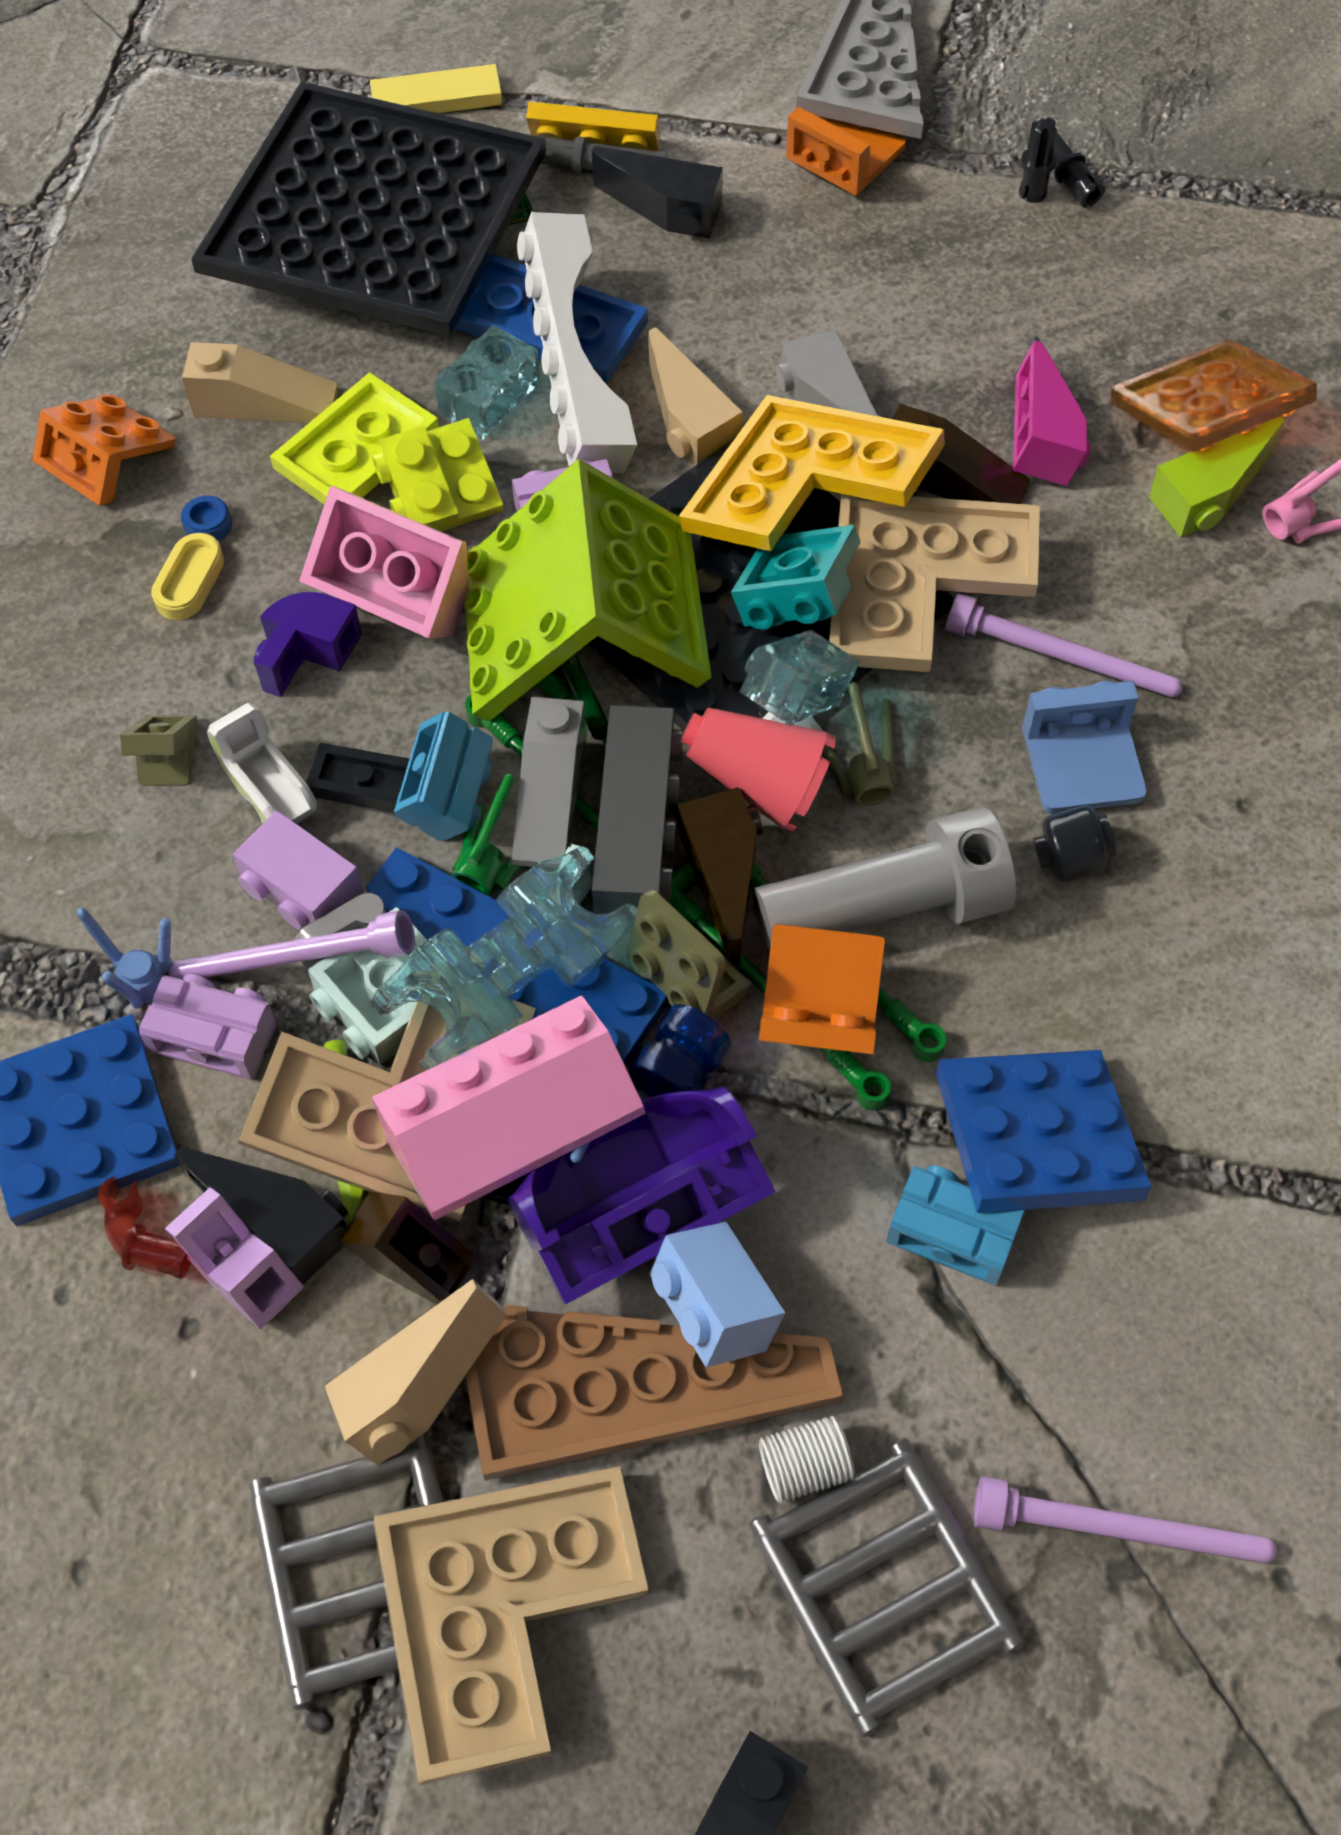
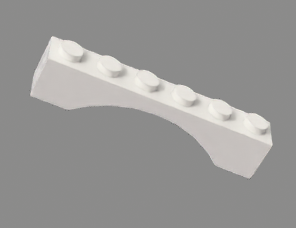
[517,212,637,473]

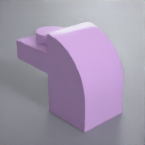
[165,1187,304,1330]

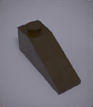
[892,404,1030,504]
[678,787,763,965]

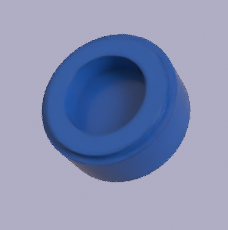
[181,495,232,541]

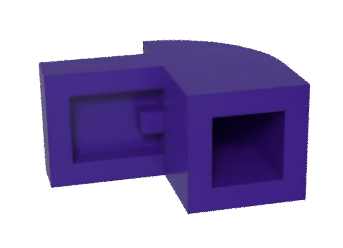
[254,592,362,697]

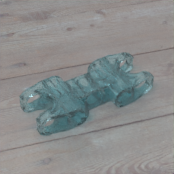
[370,846,638,1071]

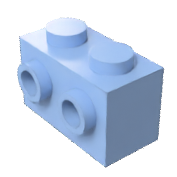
[649,1222,785,1368]

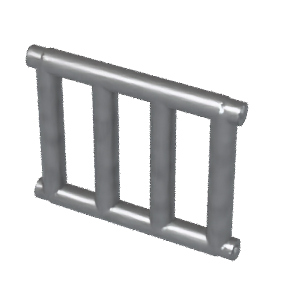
[249,1432,444,1710]
[749,1438,1025,1737]

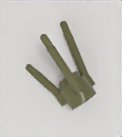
[822,682,899,806]

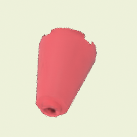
[681,707,836,832]

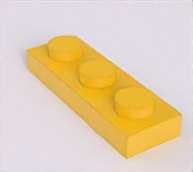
[526,101,661,151]

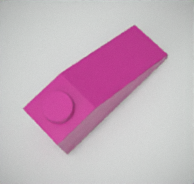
[1013,341,1091,486]

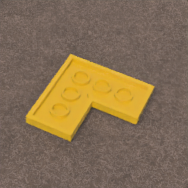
[679,395,945,551]

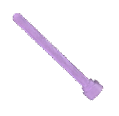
[945,593,1183,698]
[168,910,415,980]
[974,1476,1277,1563]

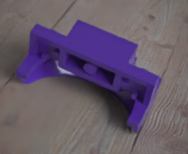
[506,1086,776,1305]

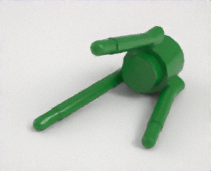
[451,774,521,895]

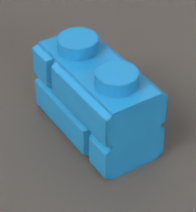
[394,712,493,841]
[886,1166,1024,1286]

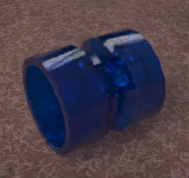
[629,1004,732,1097]

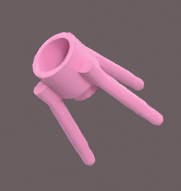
[1262,459,1341,544]

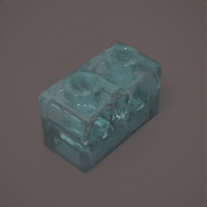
[434,325,540,440]
[740,630,860,726]

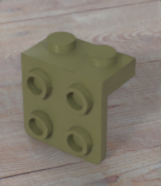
[626,890,752,1029]

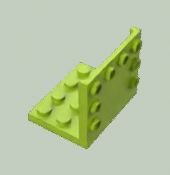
[464,458,712,722]

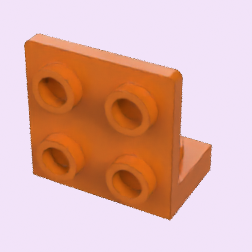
[786,106,906,196]
[32,394,176,506]
[759,924,885,1054]

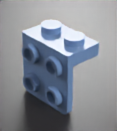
[1022,681,1147,814]

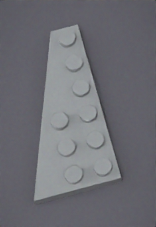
[796,0,923,139]

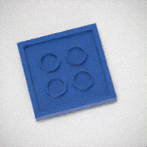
[0,1014,180,1227]
[935,1050,1152,1213]

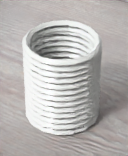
[759,1415,855,1504]

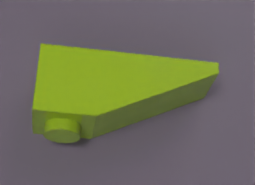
[1149,414,1285,538]

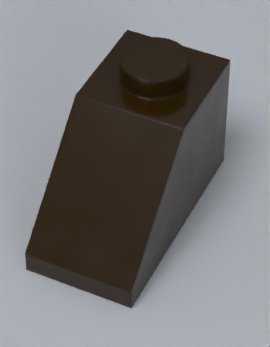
[339,1192,485,1305]

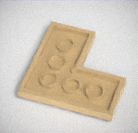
[827,494,1040,672]
[238,968,536,1223]
[373,1466,648,1786]

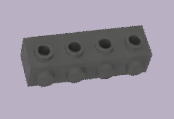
[592,705,684,919]

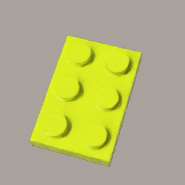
[270,372,439,504]

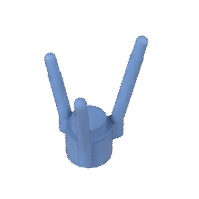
[77,908,173,1009]

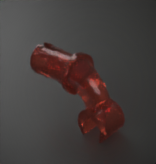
[98,1176,191,1279]

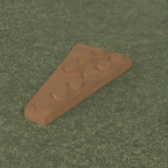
[465,1305,843,1481]

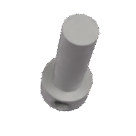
[753,806,1016,950]

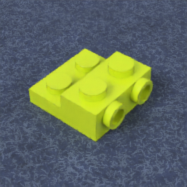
[372,418,503,532]

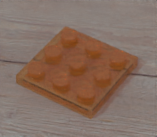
[1111,339,1317,452]

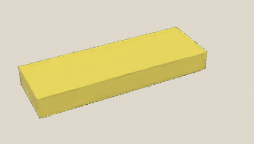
[370,64,502,113]

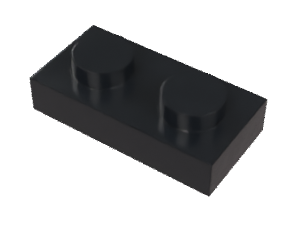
[306,743,410,812]

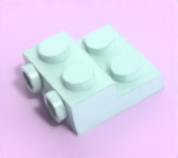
[308,907,463,1065]

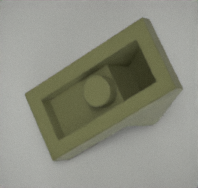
[120,715,197,786]

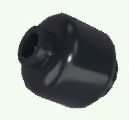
[1033,806,1116,882]

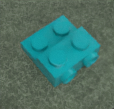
[731,525,861,629]

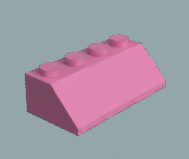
[372,995,645,1220]

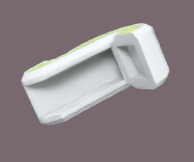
[207,703,317,824]

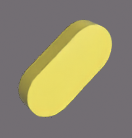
[151,533,224,620]

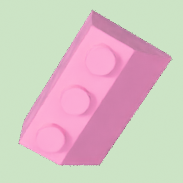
[299,486,469,638]

